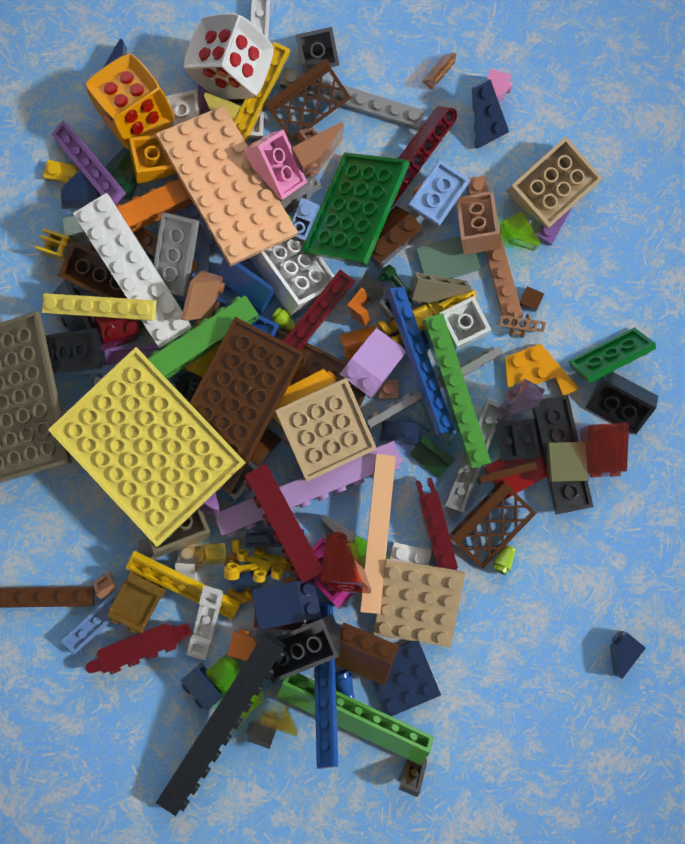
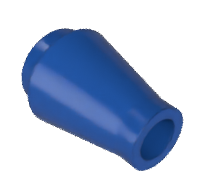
[335,669,355,698]

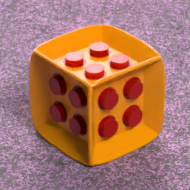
[85,54,174,150]

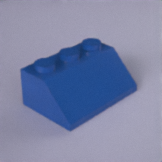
[216,257,276,314]

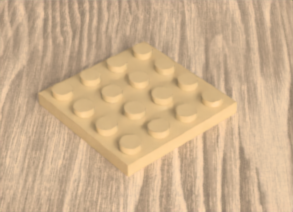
[275,378,377,482]
[373,559,465,647]

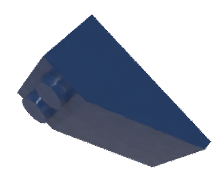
[251,578,321,630]

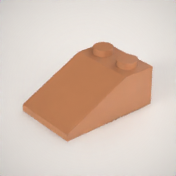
[292,122,344,179]
[457,191,502,255]
[181,270,225,321]

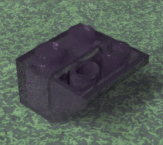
[496,379,545,422]

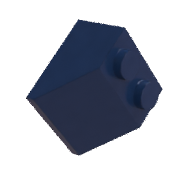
[181,662,226,711]

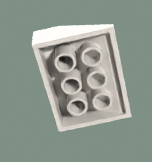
[250,237,334,316]

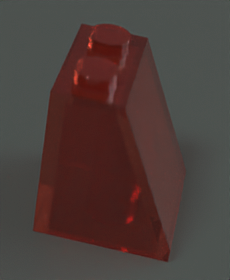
[580,423,629,478]
[321,532,371,594]

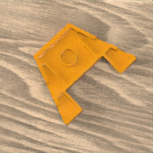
[504,344,579,417]

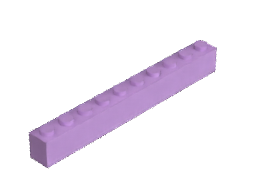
[215,441,403,538]

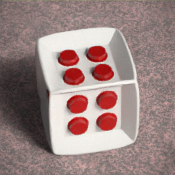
[184,14,273,99]

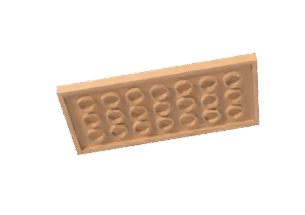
[156,106,298,267]

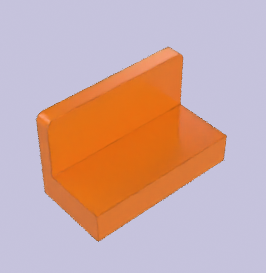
[347,288,371,328]
[340,326,377,362]

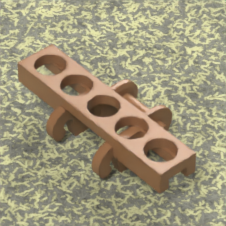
[497,312,546,338]

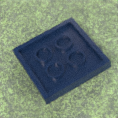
[371,640,441,717]

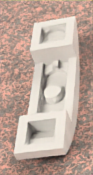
[187,585,223,660]

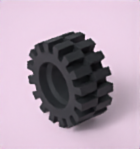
[174,372,202,403]

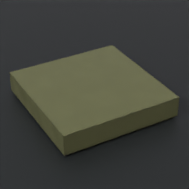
[546,442,588,482]

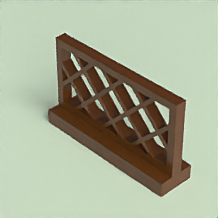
[265,59,351,142]
[449,480,537,569]

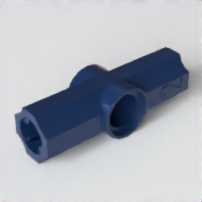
[245,529,305,548]

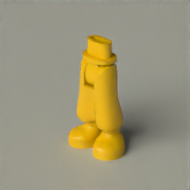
[377,301,440,346]

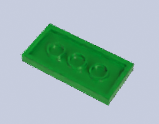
[568,327,656,383]

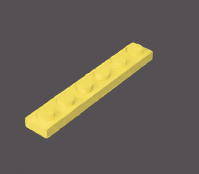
[42,293,157,321]

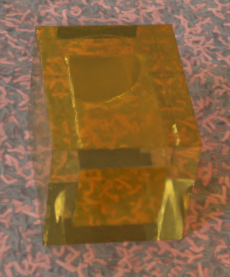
[194,543,226,566]

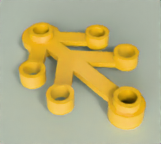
[224,547,293,583]

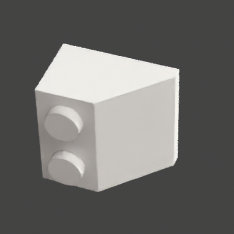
[439,296,492,351]

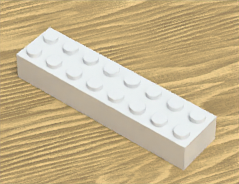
[73,193,193,349]

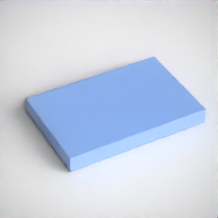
[407,160,471,227]

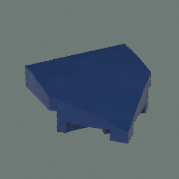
[61,170,100,209]

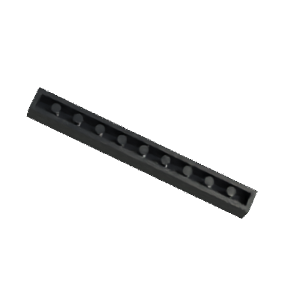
[156,632,286,817]

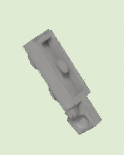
[279,176,321,214]

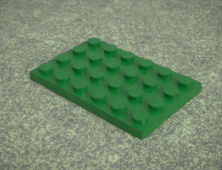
[302,152,409,266]

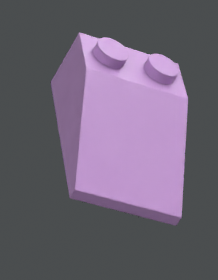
[340,328,406,398]

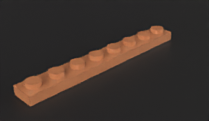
[467,175,523,322]

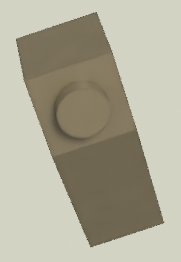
[409,272,471,304]

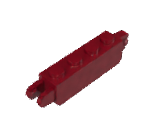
[416,477,458,570]
[85,622,192,675]

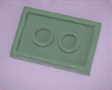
[416,236,481,278]

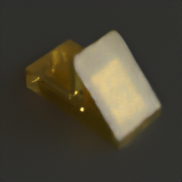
[259,704,298,736]

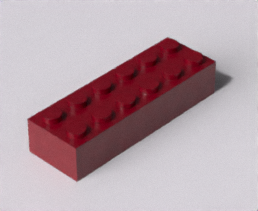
[243,464,324,583]

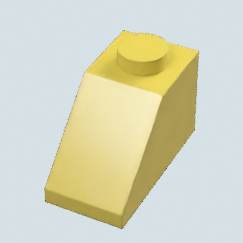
[204,92,241,122]

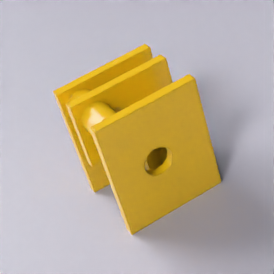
[35,228,73,262]

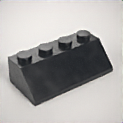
[270,614,341,683]

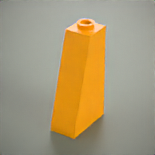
[272,369,337,426]

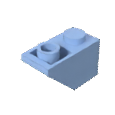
[292,198,320,240]

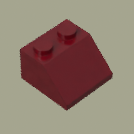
[93,317,141,351]

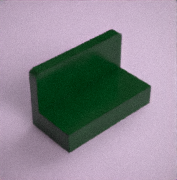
[410,435,455,478]

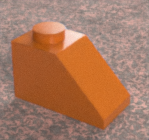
[227,628,258,661]

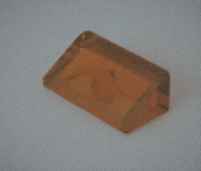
[422,53,456,89]

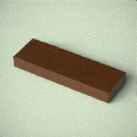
[477,462,538,485]

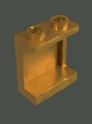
[107,571,166,633]

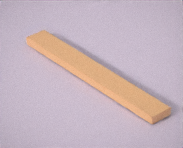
[360,454,396,614]

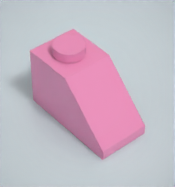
[487,69,513,102]

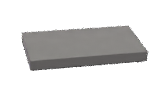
[154,212,199,297]

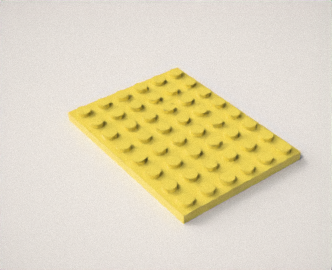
[48,347,246,547]

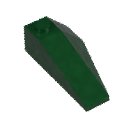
[105,147,138,200]

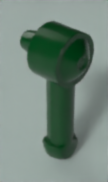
[378,264,411,297]

